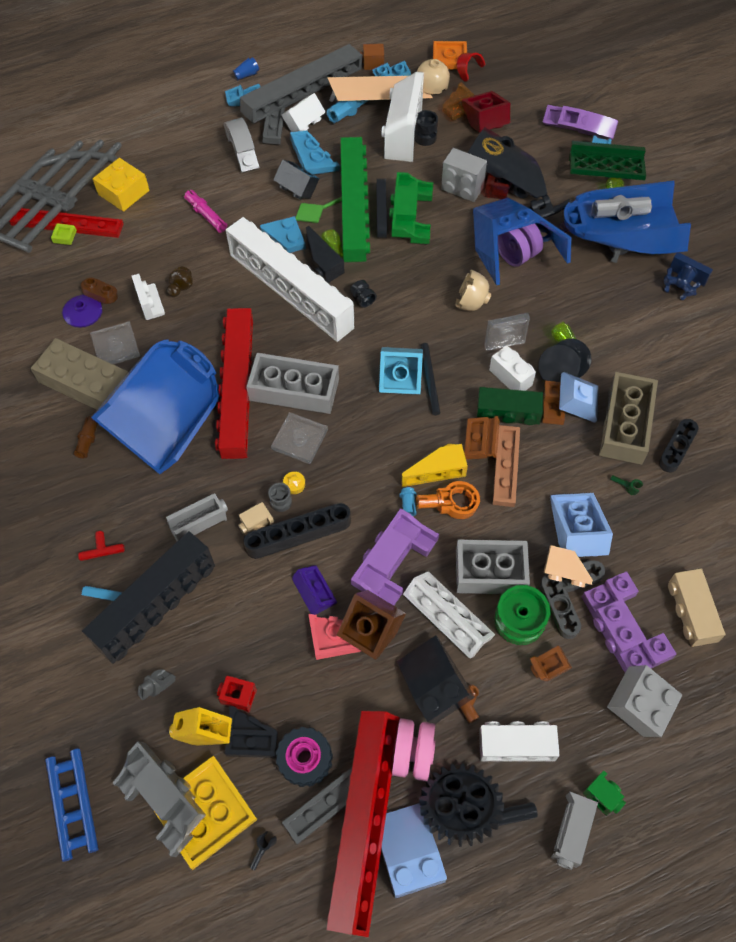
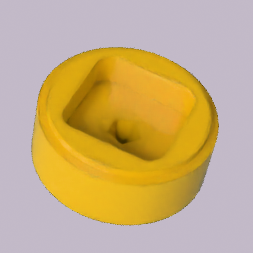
[283,472,305,494]

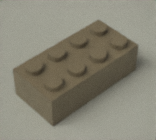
[599,372,658,465]

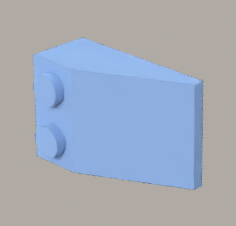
[550,493,613,557]
[381,803,447,898]

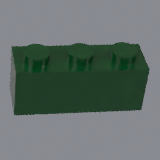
[477,387,543,425]

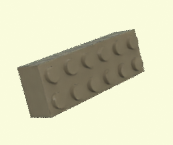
[31,338,128,410]

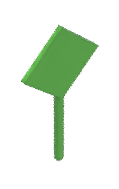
[296,197,342,223]

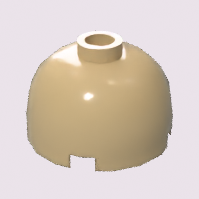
[417,59,450,94]
[455,270,491,311]

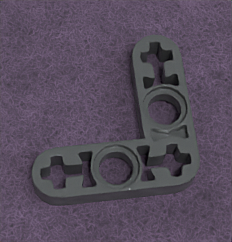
[540,560,605,639]

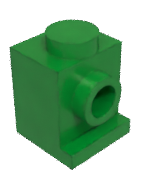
[583,770,626,816]

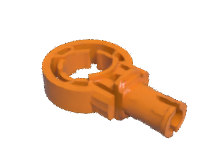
[416,481,480,519]

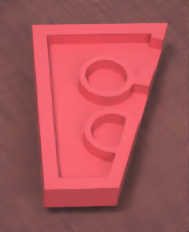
[309,614,362,660]

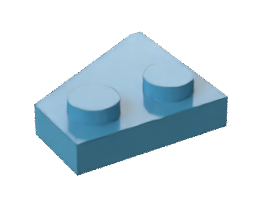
[260,216,306,253]

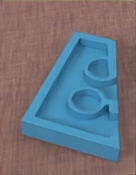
[290,130,340,174]

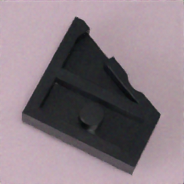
[225,706,278,758]

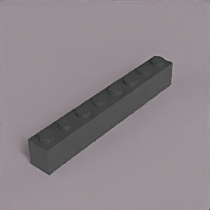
[240,44,362,124]

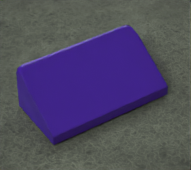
[292,565,337,615]

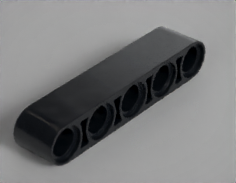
[244,503,351,559]

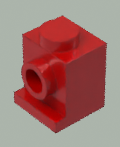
[217,676,257,713]

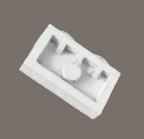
[132,274,165,320]

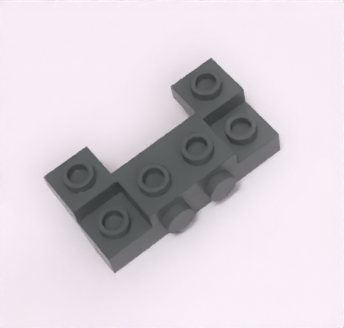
[113,741,206,857]

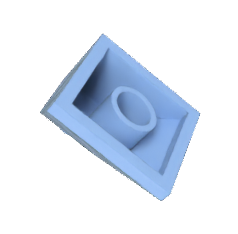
[559,372,598,423]

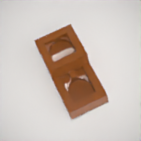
[542,381,565,425]

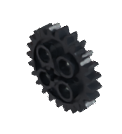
[419,763,504,847]

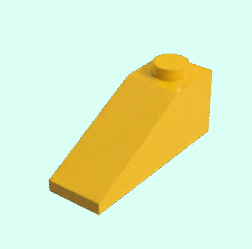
[402,444,468,487]

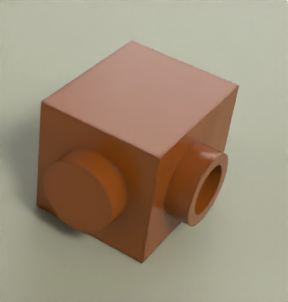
[360,44,384,70]

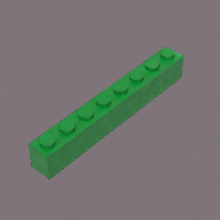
[341,137,370,262]

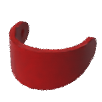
[457,53,485,82]

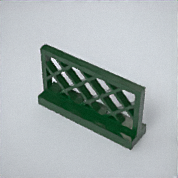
[569,141,646,181]

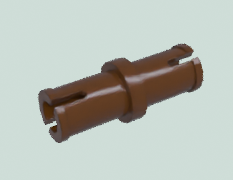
[74,416,98,459]

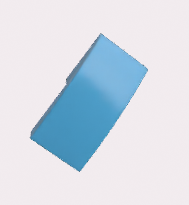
[372,61,411,76]

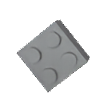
[441,148,487,202]
[607,665,682,737]

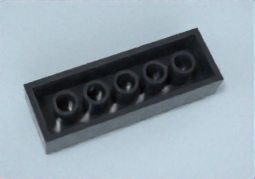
[82,531,215,664]

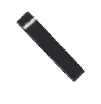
[659,419,699,473]

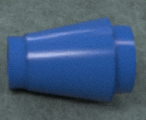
[233,57,259,80]

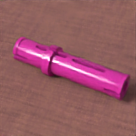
[184,190,227,233]

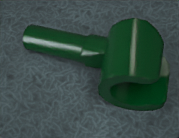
[610,475,643,495]

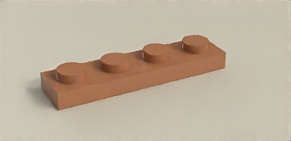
[492,425,520,507]

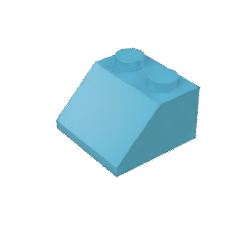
[379,347,423,394]

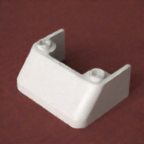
[382,72,424,162]

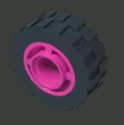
[276,727,333,787]

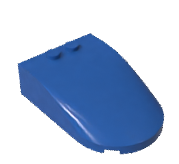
[564,181,691,254]
[91,340,219,474]

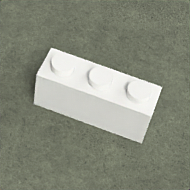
[479,721,559,761]

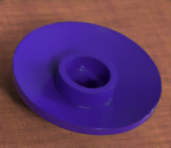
[62,295,102,328]

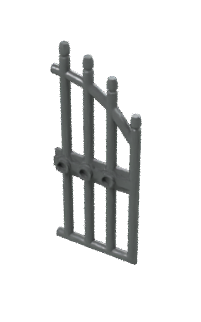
[0,140,122,253]

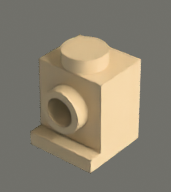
[238,502,274,536]

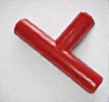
[78,531,125,561]

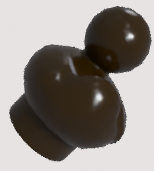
[167,266,193,297]

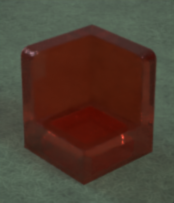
[485,174,509,200]

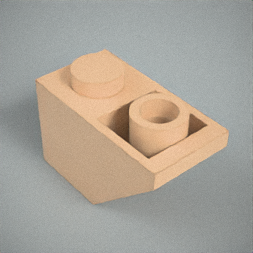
[544,545,593,588]

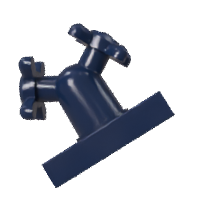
[664,252,713,300]

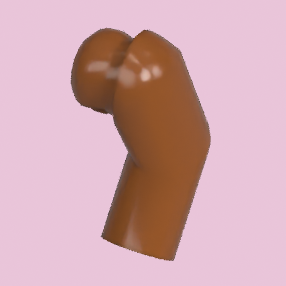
[460,685,479,724]

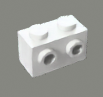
[281,93,325,132]
[489,345,536,391]

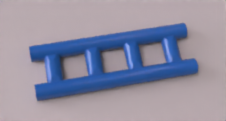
[45,749,99,862]

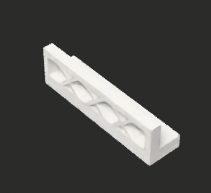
[403,572,495,659]

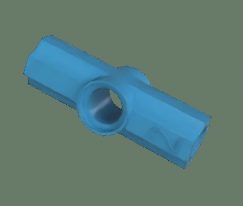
[327,100,368,123]

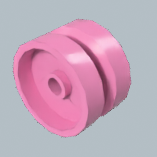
[392,718,436,781]

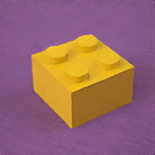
[92,157,150,212]

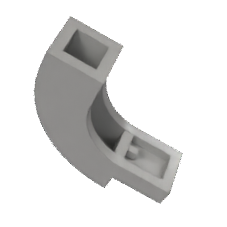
[223,118,259,173]

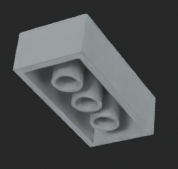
[247,353,339,414]

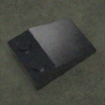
[397,635,475,724]

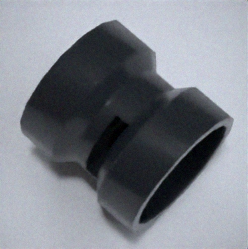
[350,280,377,308]

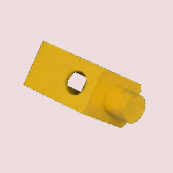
[169,707,232,746]

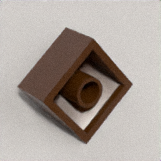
[337,590,406,660]

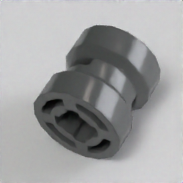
[268,483,292,512]

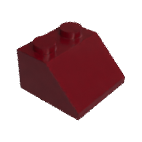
[462,91,511,132]

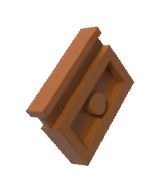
[464,416,500,460]

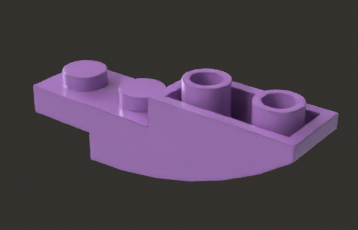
[543,105,618,139]

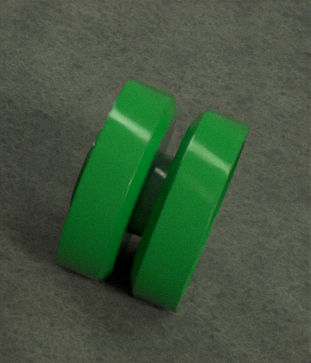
[494,585,550,645]

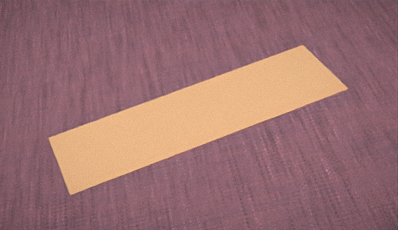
[327,76,432,101]

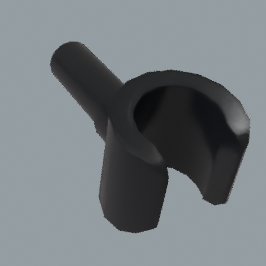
[250,831,277,870]

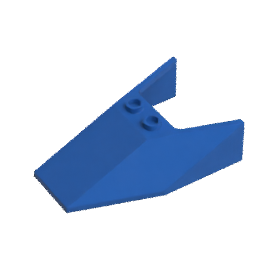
[473,198,571,286]

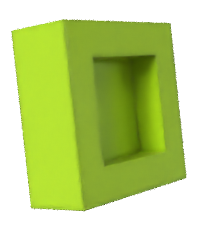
[51,224,77,245]

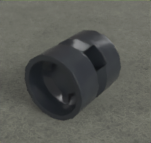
[414,110,438,146]

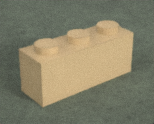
[668,569,726,647]

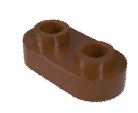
[81,277,118,304]

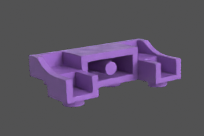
[351,508,439,605]
[582,571,676,673]

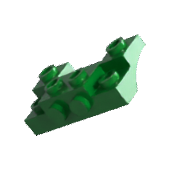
[390,172,433,244]

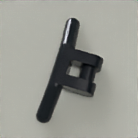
[530,195,572,218]

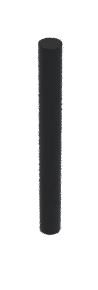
[420,343,441,416]

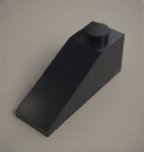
[306,226,345,283]

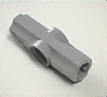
[592,195,652,220]

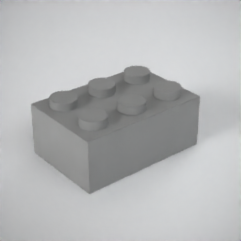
[456,540,530,594]

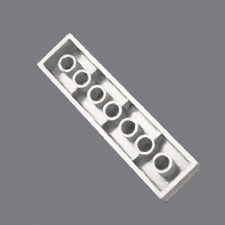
[226,217,354,342]

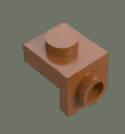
[530,646,572,682]

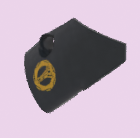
[468,127,547,199]

